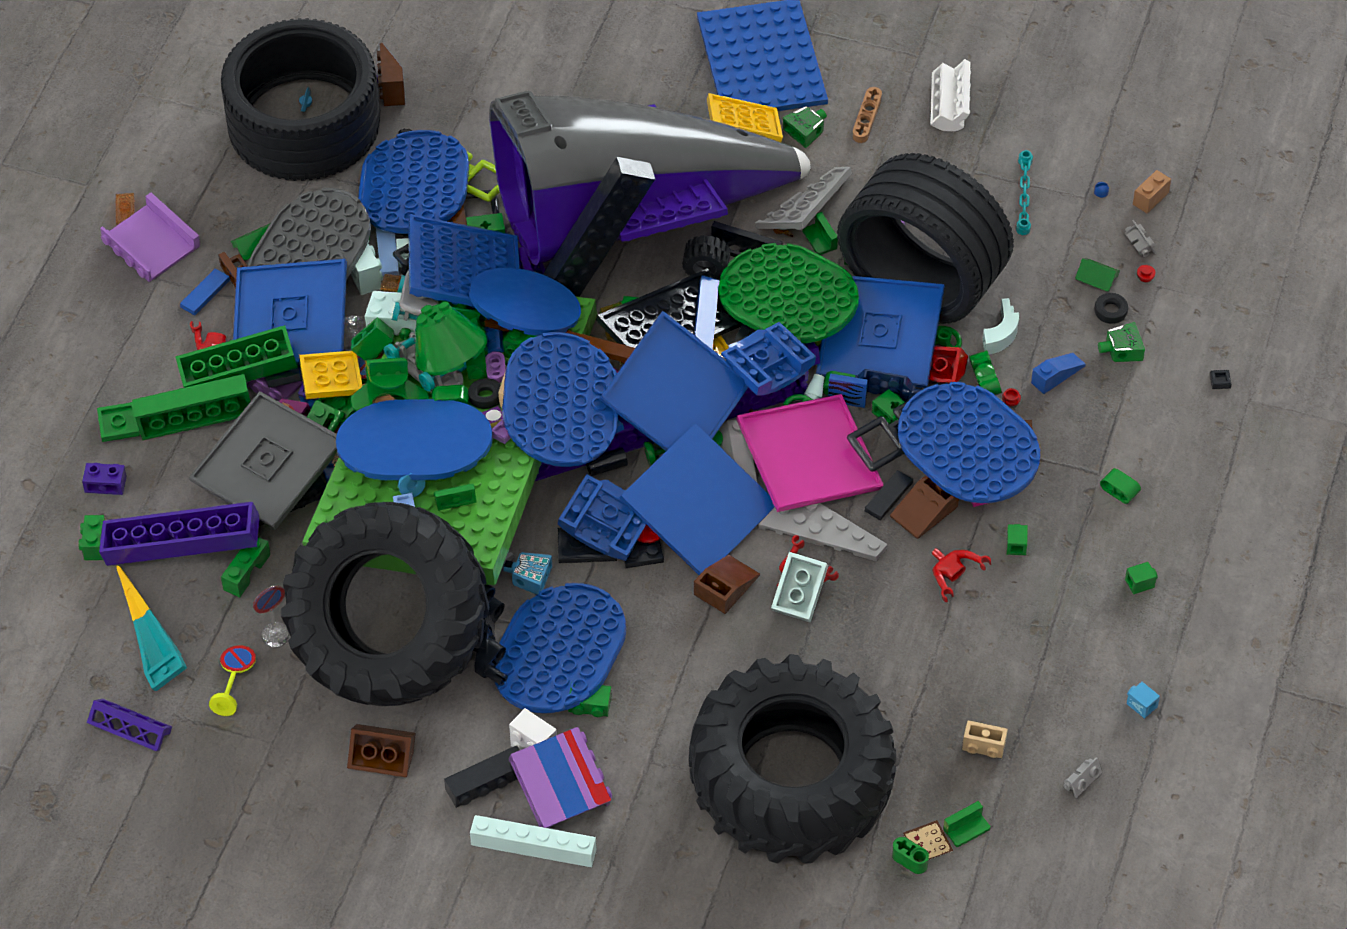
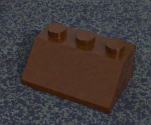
[347,724,416,777]

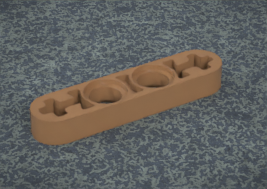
[853,87,882,143]

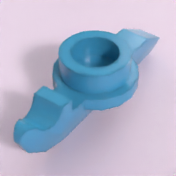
[299,87,312,112]

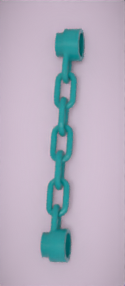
[1016,150,1033,235]

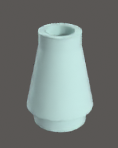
[804,374,825,400]

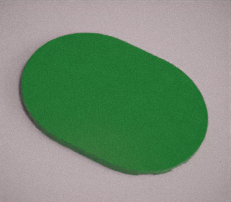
[718,243,859,343]

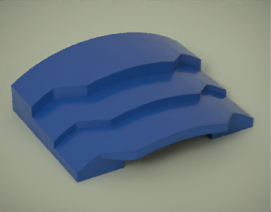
[721,322,816,395]
[558,474,647,561]

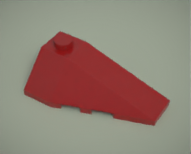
[929,346,968,384]

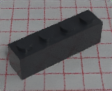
[444,745,520,808]

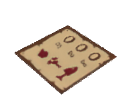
[903,820,953,862]

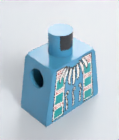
[504,552,552,595]

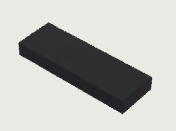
[864,470,913,520]

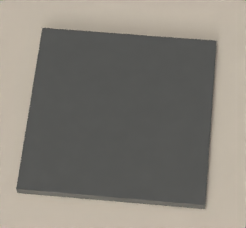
[189,391,337,530]

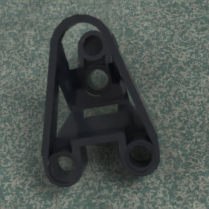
[473,584,508,686]

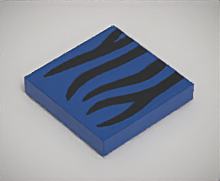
[828,374,868,408]

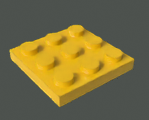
[299,351,363,399]

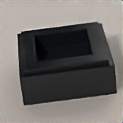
[1209,370,1232,389]

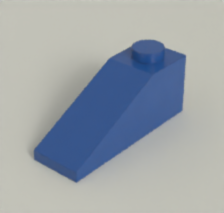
[1031,353,1086,394]

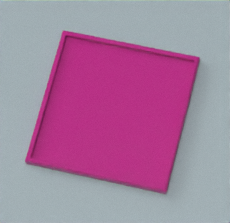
[736,394,884,512]

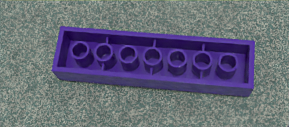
[99,502,260,566]

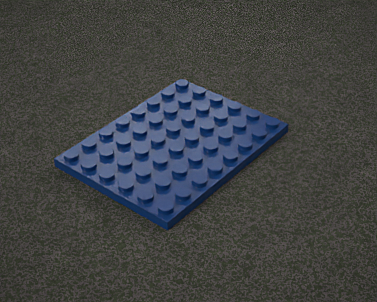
[697,0,828,111]
[408,214,519,308]

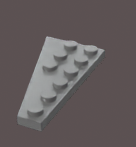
[755,167,852,230]
[759,503,888,561]

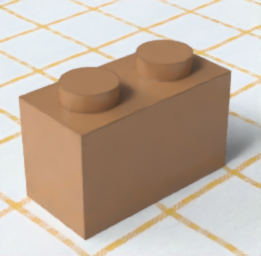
[1133,170,1171,213]

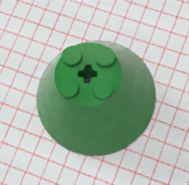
[415,302,487,376]

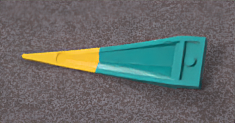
[117,566,187,691]

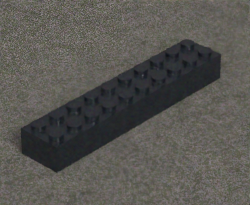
[542,157,655,297]

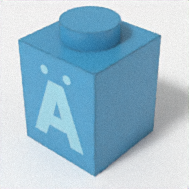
[1127,682,1160,719]

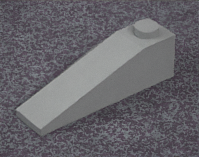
[719,420,757,482]

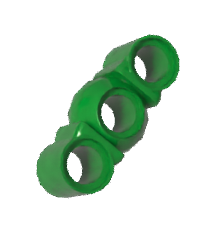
[969,350,1002,395]

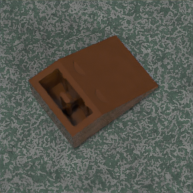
[377,43,405,106]
[890,475,959,539]
[694,555,760,614]

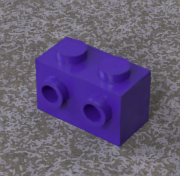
[82,463,127,495]

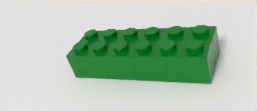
[176,325,297,388]
[132,374,251,441]

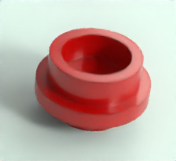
[1137,265,1156,282]
[1002,388,1021,406]

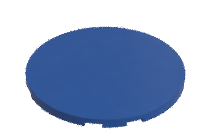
[469,268,581,336]

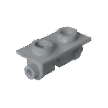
[1125,220,1156,257]
[1063,757,1102,798]

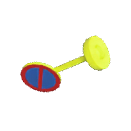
[209,645,256,716]

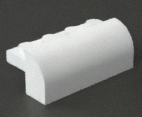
[930,59,971,131]

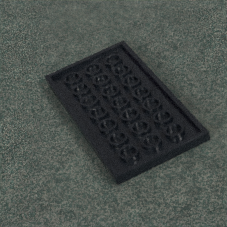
[596,268,742,348]

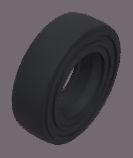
[1094,293,1128,324]
[468,378,501,409]

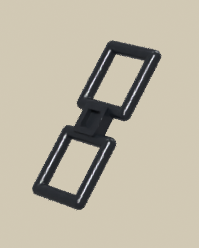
[847,400,909,472]

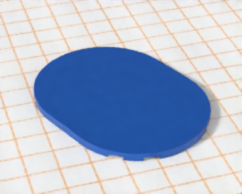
[358,130,469,234]
[502,332,618,467]
[898,382,1040,503]
[336,399,492,480]
[495,583,626,713]

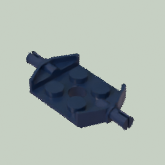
[844,369,921,402]

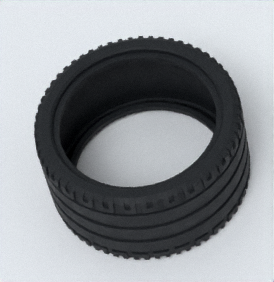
[221,18,380,181]
[837,153,1014,324]

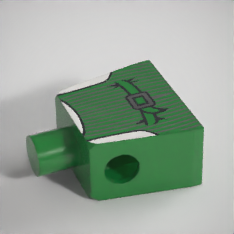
[783,107,827,148]
[1098,322,1145,362]

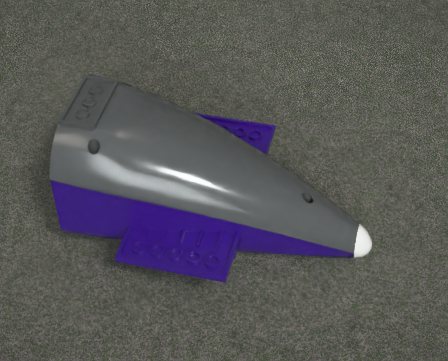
[489,91,811,265]

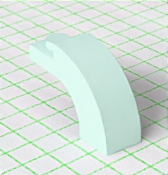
[983,298,1019,355]

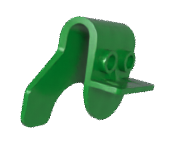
[351,357,429,411]

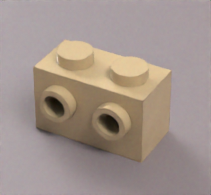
[962,721,1008,758]

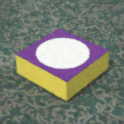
[481,406,503,429]

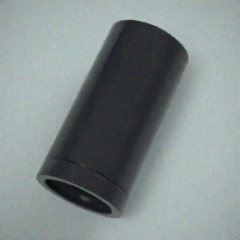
[586,447,628,476]

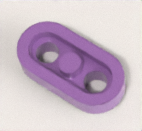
[485,352,506,383]

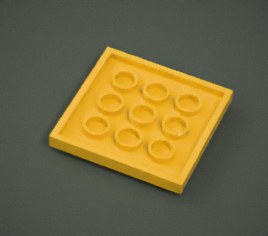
[707,93,783,142]

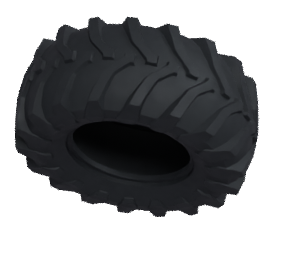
[281,502,489,706]
[688,654,896,863]

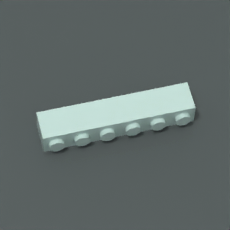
[470,815,596,867]

